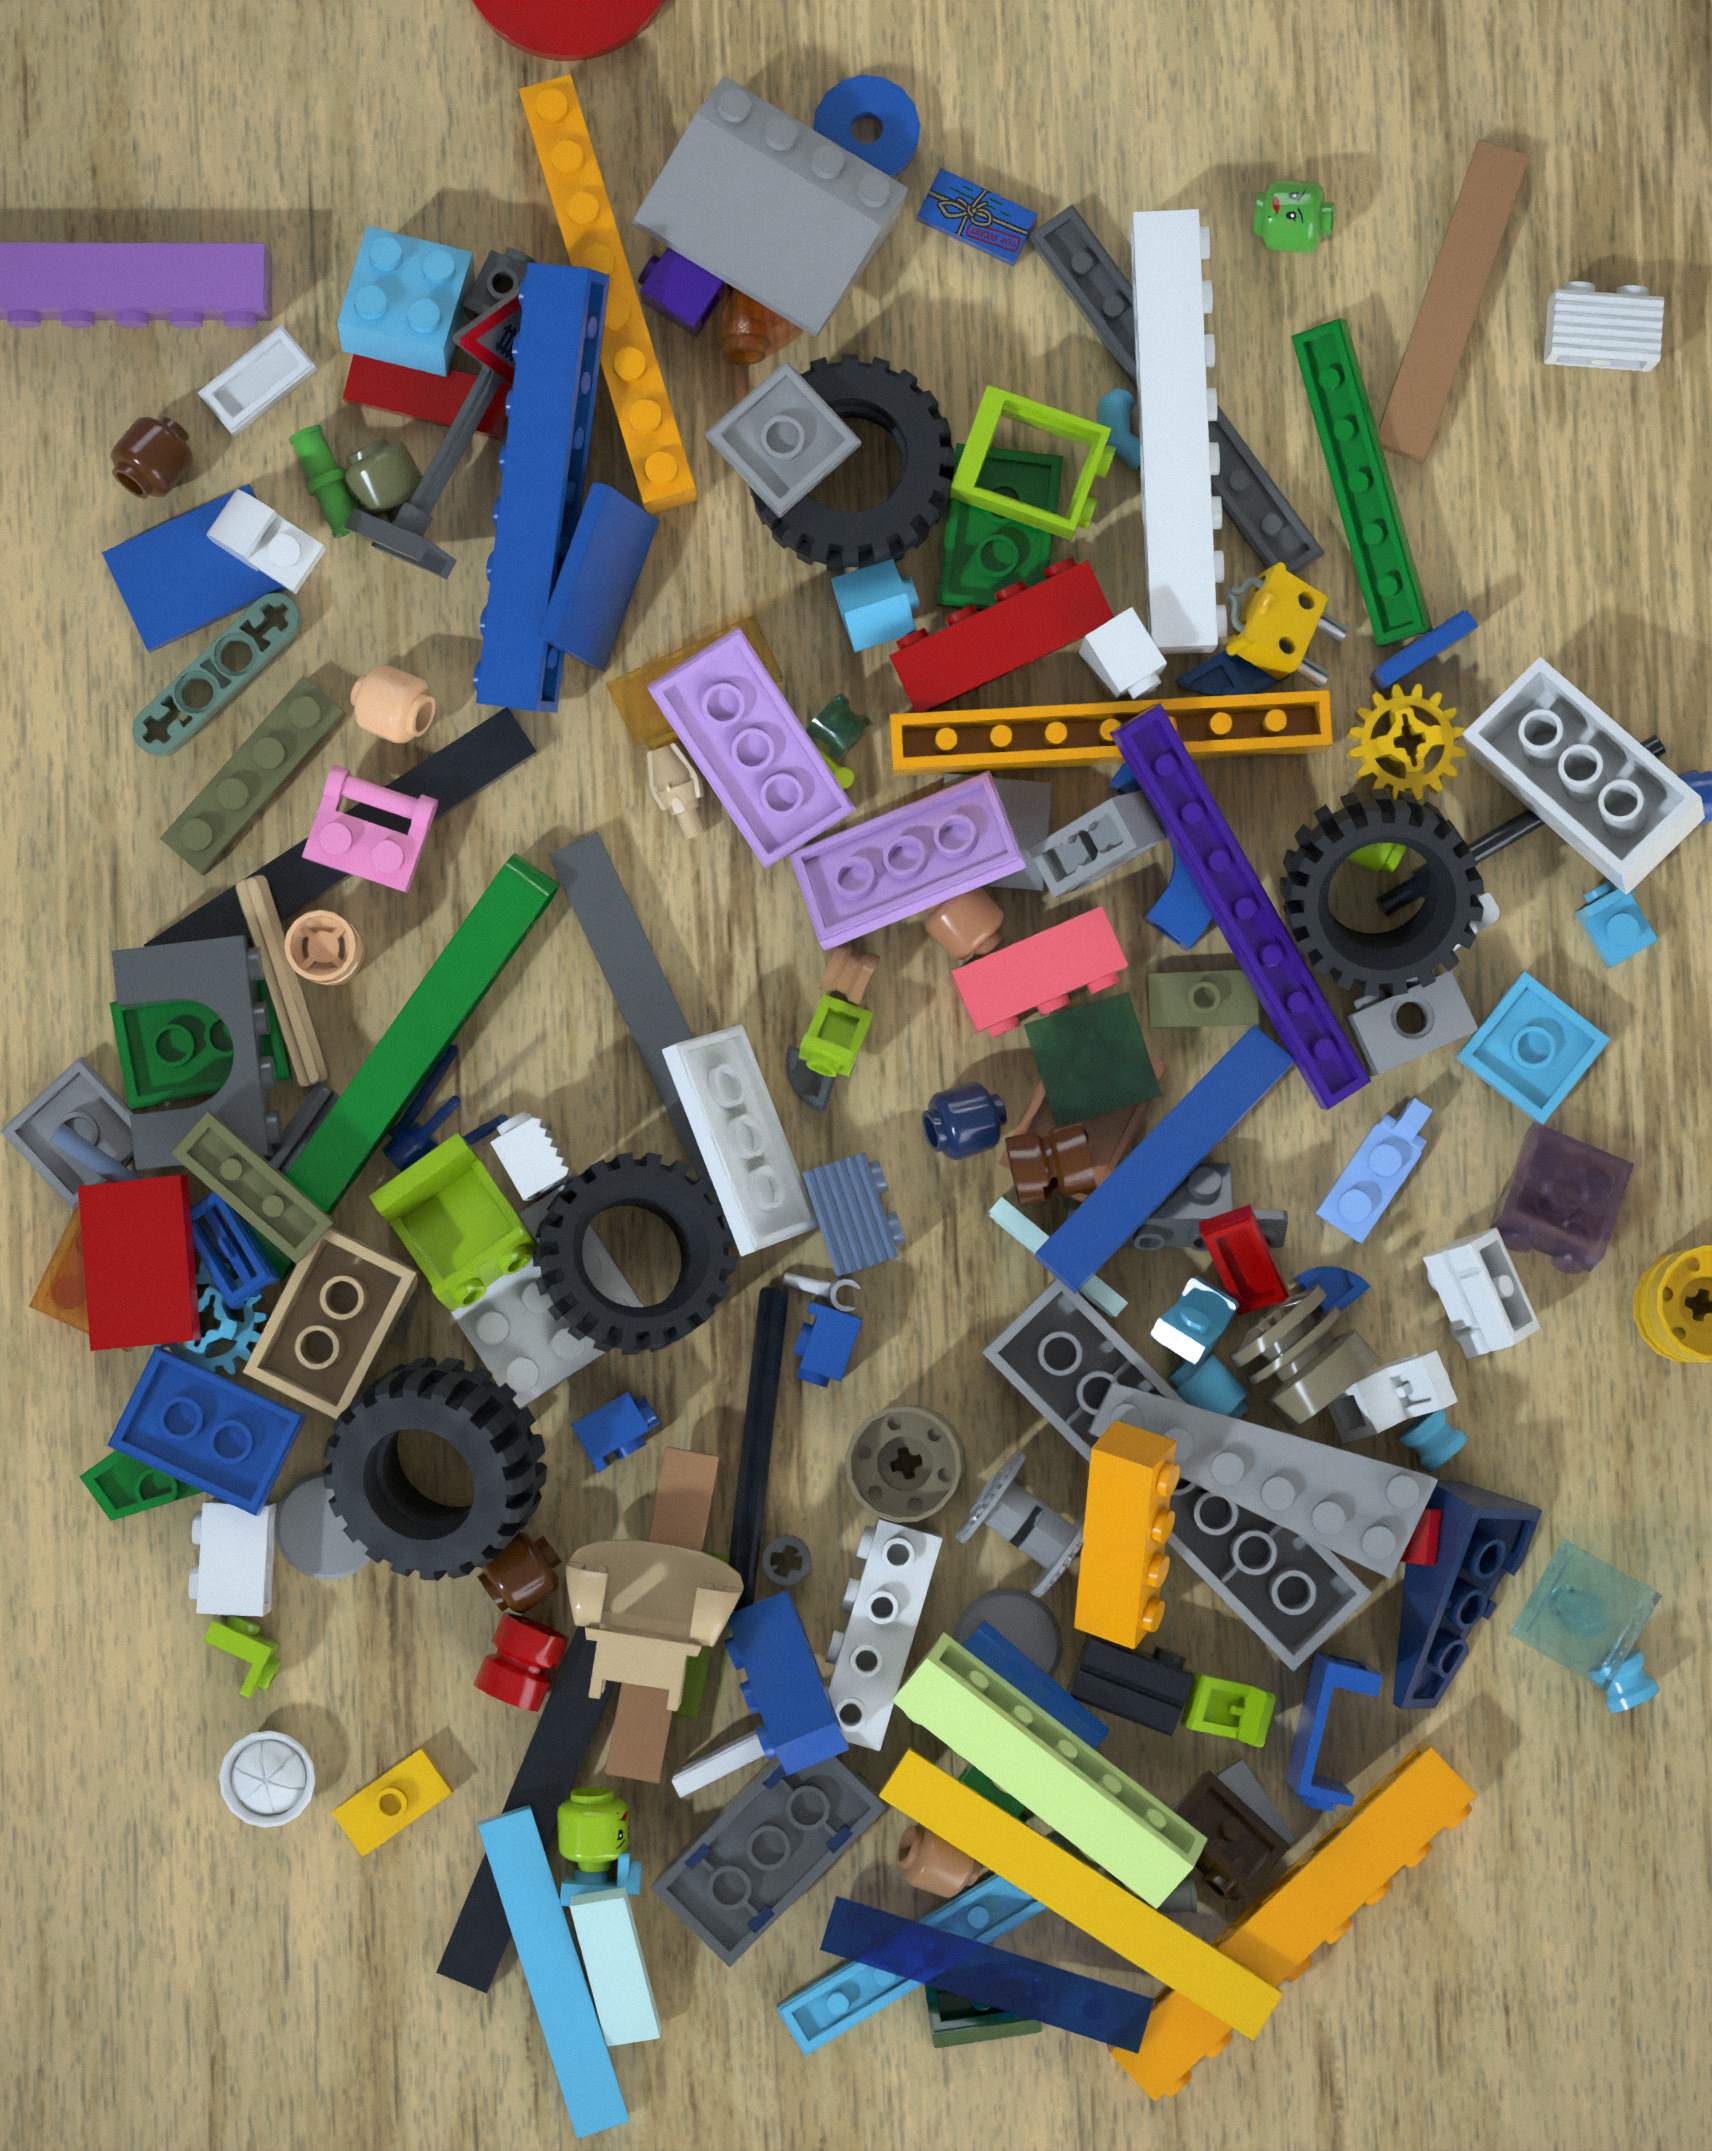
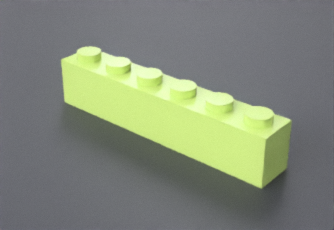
[892,1632,1208,1909]

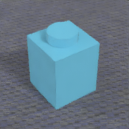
[831,559,920,652]

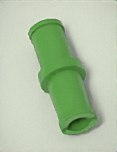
[289,425,357,538]

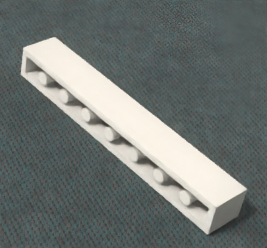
[1130,209,1227,655]

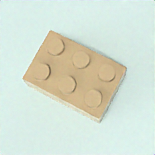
[243,1226,423,1420]

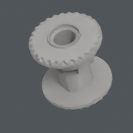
[955,1451,1085,1597]

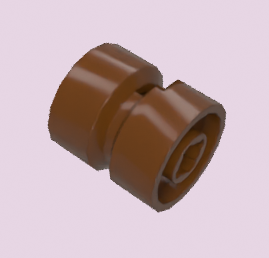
[1005,1121,1096,1206]

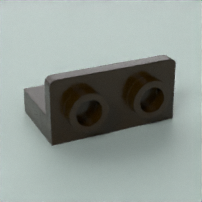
[1172,1770,1291,1901]

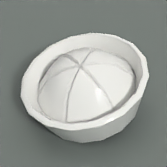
[219,1730,316,1828]

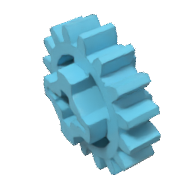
[153,1261,270,1375]

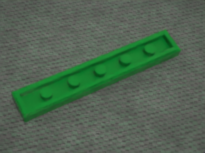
[1291,318,1433,647]

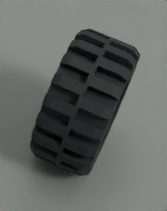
[749,354,954,573]
[323,1357,547,1581]

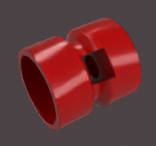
[473,1612,569,1712]

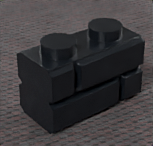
[1066,1633,1195,1737]

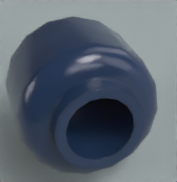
[922,1082,1007,1160]

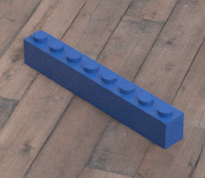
[473,262,610,713]

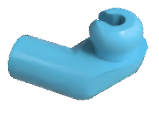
[1097,388,1140,471]

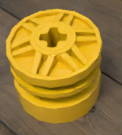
[1633,1245,1712,1364]

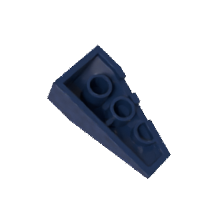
[1393,1480,1542,1709]

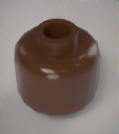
[111,417,193,499]
[477,1531,562,1614]

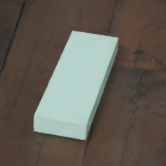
[988,1196,1128,1318]
[570,1887,662,2047]

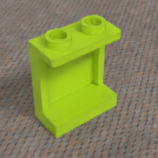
[368,1132,539,1312]

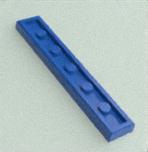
[1034,1025,1295,1294]

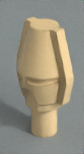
[647,741,705,840]

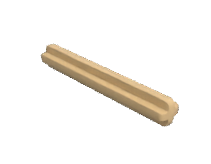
[235,875,328,1087]

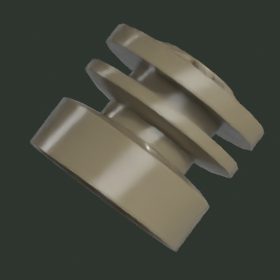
[1229,1284,1378,1429]
[845,1405,966,1523]

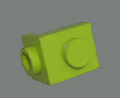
[799,993,874,1077]
[203,1615,282,1698]
[1180,1671,1276,1748]

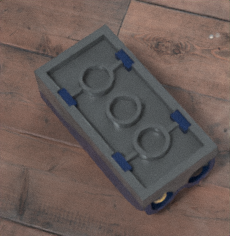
[650,1755,886,1968]

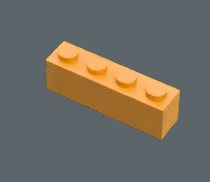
[1074,1420,1180,1649]

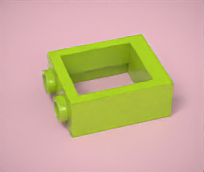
[949,384,1116,541]

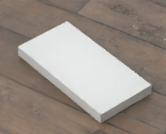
[662,1024,820,1256]

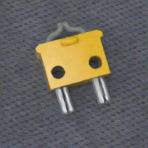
[1225,562,1348,687]

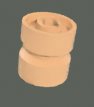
[284,910,366,987]

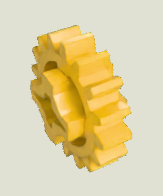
[1346,684,1466,802]

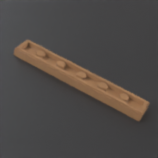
[1378,139,1530,463]
[605,1446,720,1784]

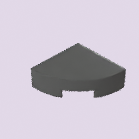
[786,1045,836,1114]

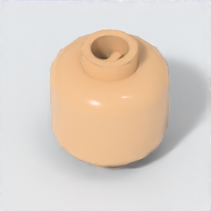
[350,665,436,744]

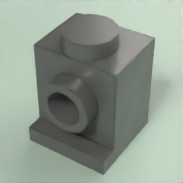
[462,247,536,321]

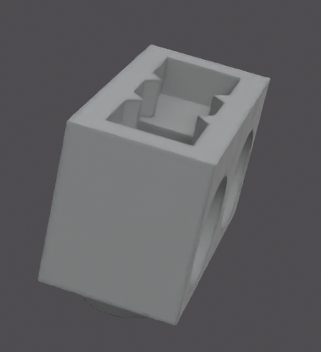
[1028,790,1167,898]

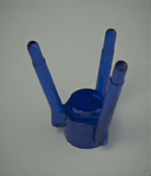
[382,1045,508,1172]

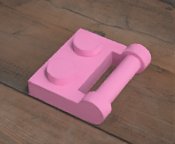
[302,765,438,894]

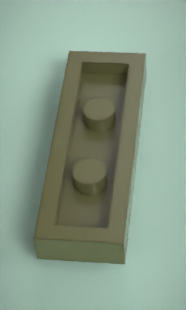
[171,1111,336,1264]

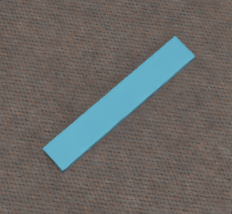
[477,1804,630,2139]
[776,1833,1068,2056]

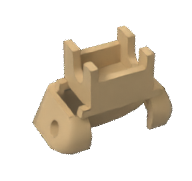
[566,1539,744,1711]

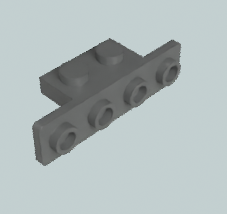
[1067,1163,1288,1251]

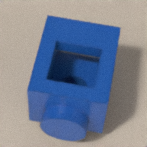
[793,1301,862,1388]
[571,1390,661,1472]

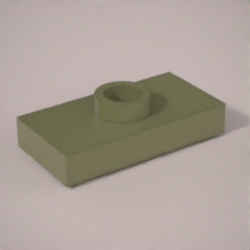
[1147,970,1259,1029]

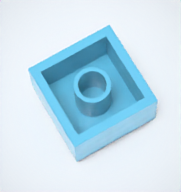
[337,226,475,377]

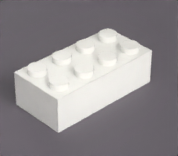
[1462,657,1705,895]

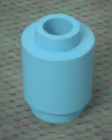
[1168,1353,1249,1419]

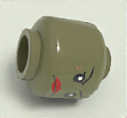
[343,436,423,522]

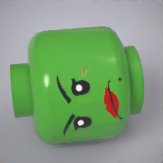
[1254,180,1335,253]

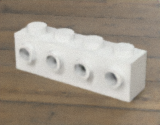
[825,1517,943,1751]

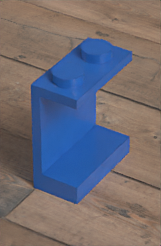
[1285,1650,1383,1812]

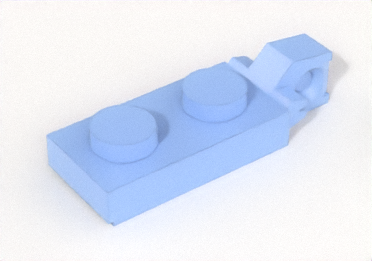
[1314,1098,1433,1244]

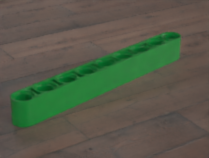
[237,853,560,1282]

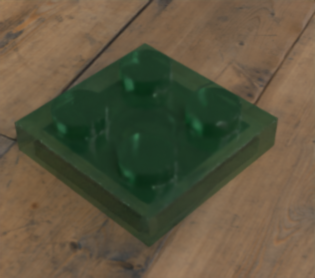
[1023,991,1161,1126]

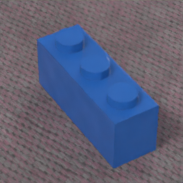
[724,1590,849,1776]

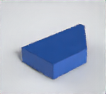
[1175,650,1290,696]

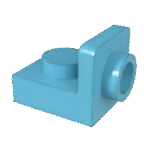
[1575,880,1658,969]
[1149,1276,1239,1365]
[560,1846,642,1906]

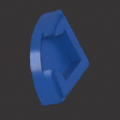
[1292,1266,1371,1313]

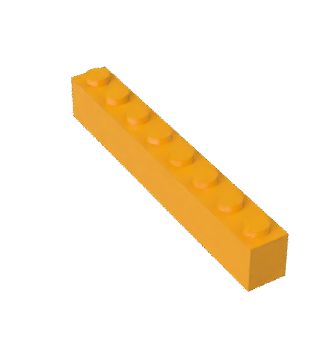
[518,74,698,514]
[889,690,1333,777]
[1106,1740,1477,2102]

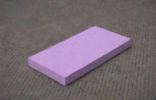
[646,626,856,869]
[789,770,1027,951]

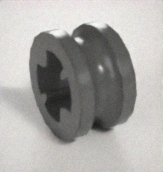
[762,1534,811,1586]

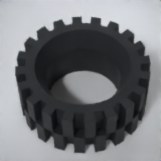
[1280,788,1484,996]
[533,1152,737,1355]

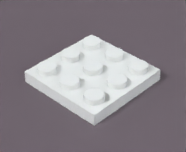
[450,1184,644,1408]

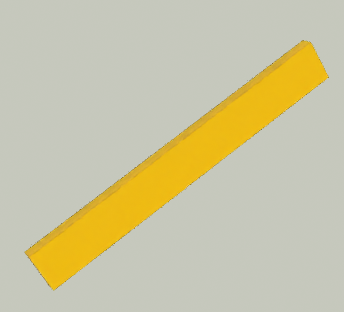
[878,1747,1283,2041]

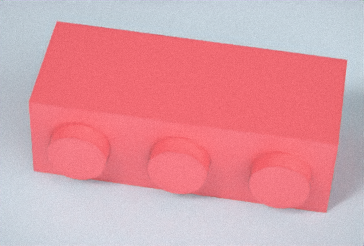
[950,906,1128,1038]

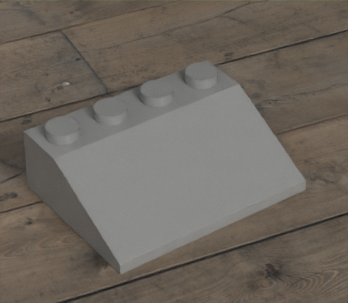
[632,76,909,338]

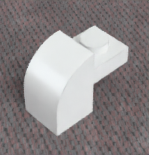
[206,489,326,594]
[1327,1350,1458,1443]

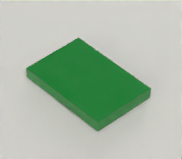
[936,443,1063,611]
[109,979,293,1110]

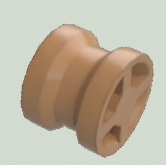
[819,942,880,1006]

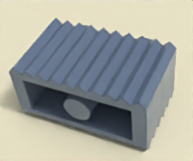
[802,1152,906,1277]

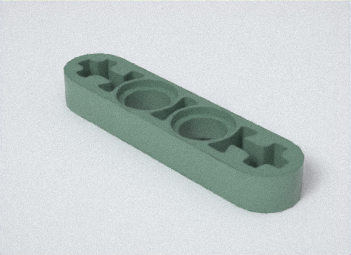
[132,593,303,757]

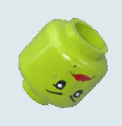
[557,1787,630,1872]

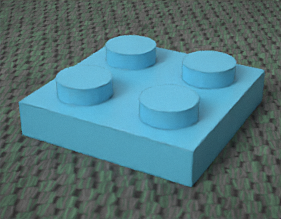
[1454,971,1610,1125]

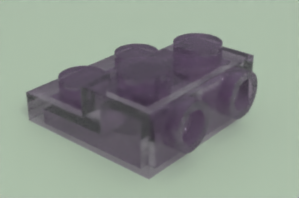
[1489,1122,1634,1274]

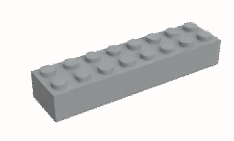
[980,1277,1373,1672]

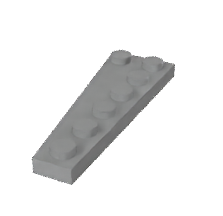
[1088,1382,1438,1579]

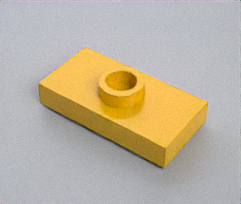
[331,1746,454,1857]

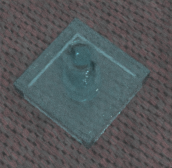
[1509,1539,1662,1691]

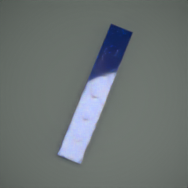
[820,1896,1154,2054]

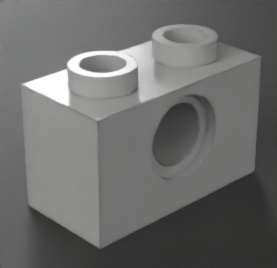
[1345,967,1479,1077]

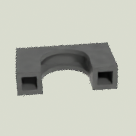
[111,935,283,1171]

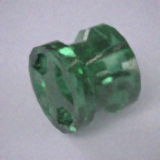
[805,693,873,762]

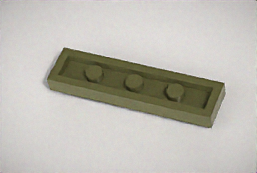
[160,676,347,876]

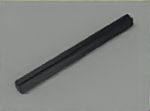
[728,1286,789,1612]

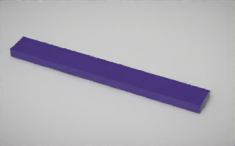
[1109,703,1371,1110]

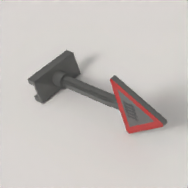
[344,286,522,580]

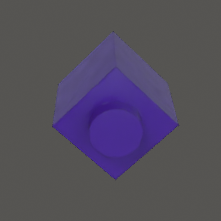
[638,247,726,338]

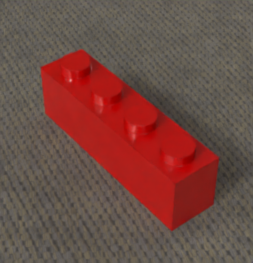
[889,557,1115,713]

